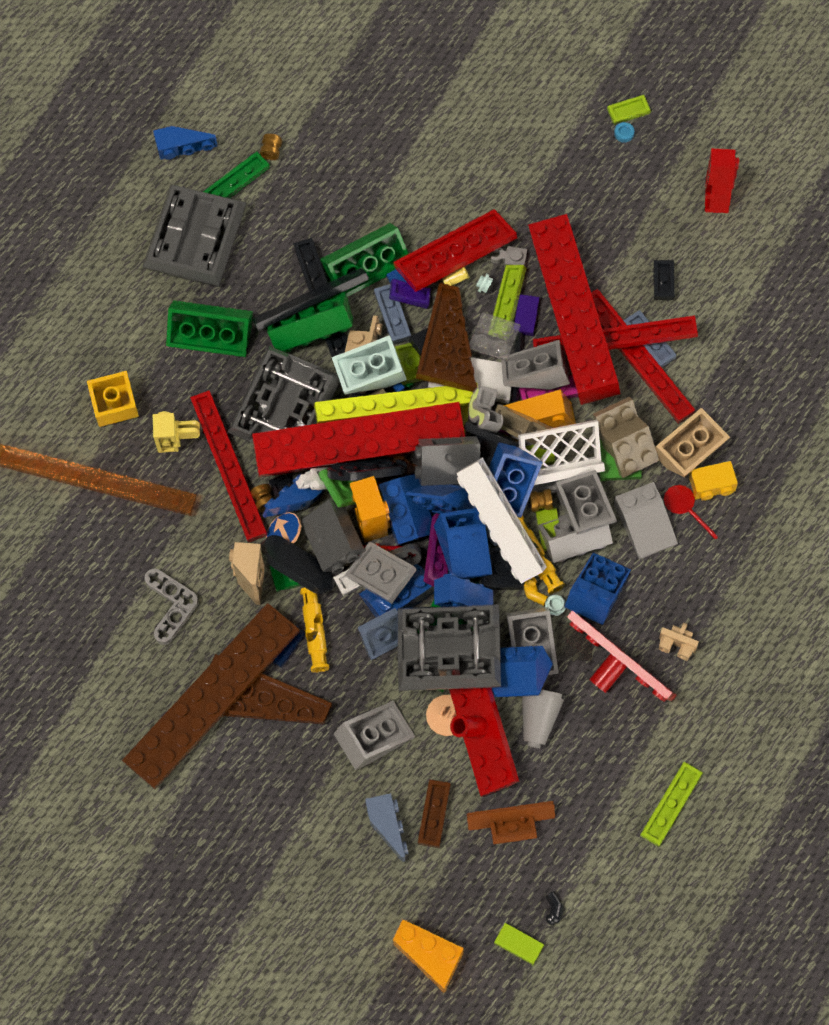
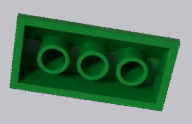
[320,223,409,297]
[267,291,353,352]
[166,300,253,357]

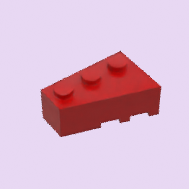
[705,148,739,213]

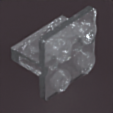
[469,313,520,361]

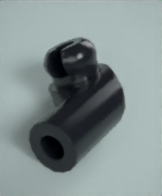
[545,891,564,925]

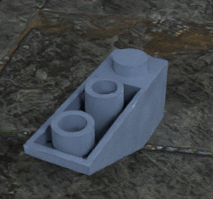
[365,793,408,862]

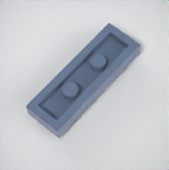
[374,284,411,344]
[623,310,677,368]

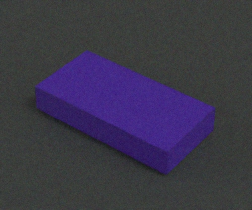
[389,279,431,309]
[513,294,539,336]

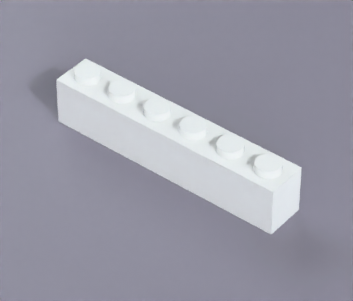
[457,457,547,583]

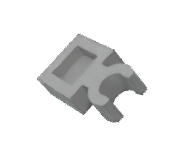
[491,246,527,267]

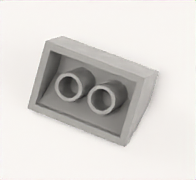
[537,515,613,563]

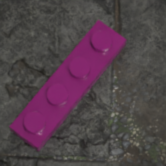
[423,513,448,587]

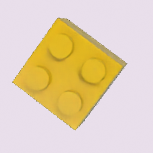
[87,371,139,427]

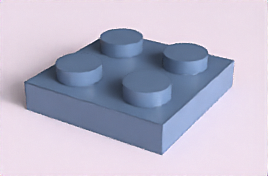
[357,608,398,660]

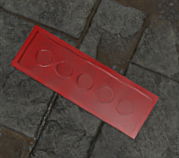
[394,209,517,292]

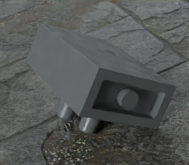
[415,436,480,486]
[301,499,365,573]

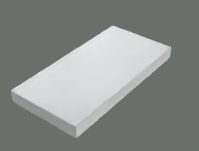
[428,357,511,404]

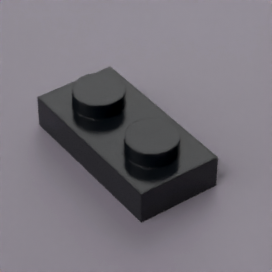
[653,260,675,300]

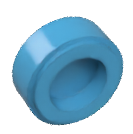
[614,122,634,142]

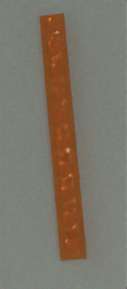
[0,444,197,516]

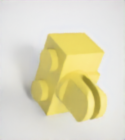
[153,411,200,453]

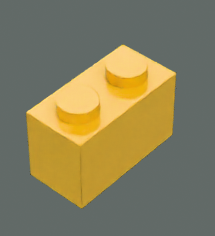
[689,461,738,501]

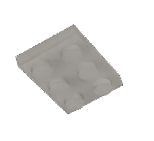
[345,542,417,604]

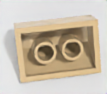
[655,408,730,477]
[229,542,265,605]

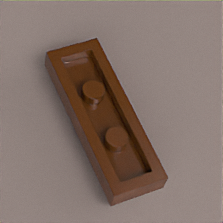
[417,779,451,848]

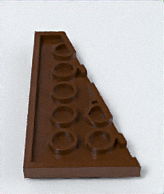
[416,283,477,392]
[211,654,332,725]

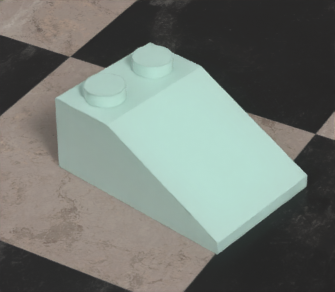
[332,335,407,395]

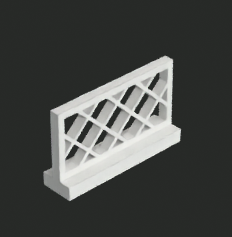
[518,420,605,485]

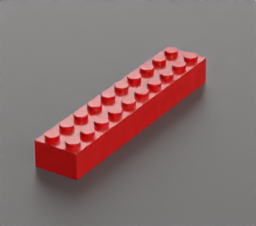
[528,214,621,405]
[252,402,465,478]

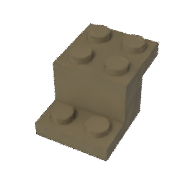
[593,397,659,478]

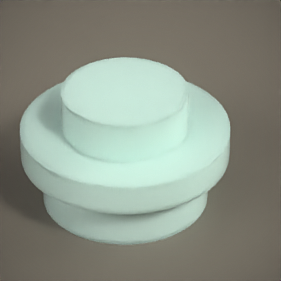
[476,274,493,293]
[545,595,566,616]

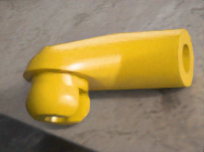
[524,577,548,606]

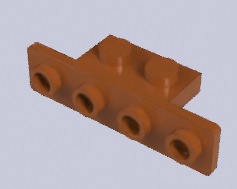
[467,801,555,844]

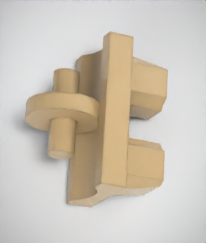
[659,623,699,661]

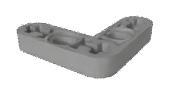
[145,569,198,645]

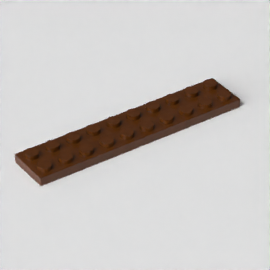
[122,603,300,790]

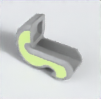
[468,386,503,433]

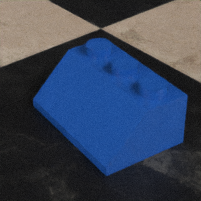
[489,442,543,518]
[377,474,432,546]
[359,564,434,617]
[491,646,553,697]

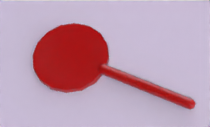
[664,485,718,539]

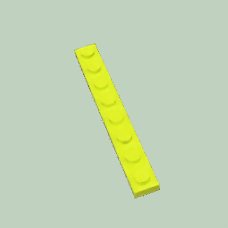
[314,382,478,424]

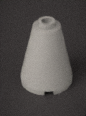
[522,690,565,749]

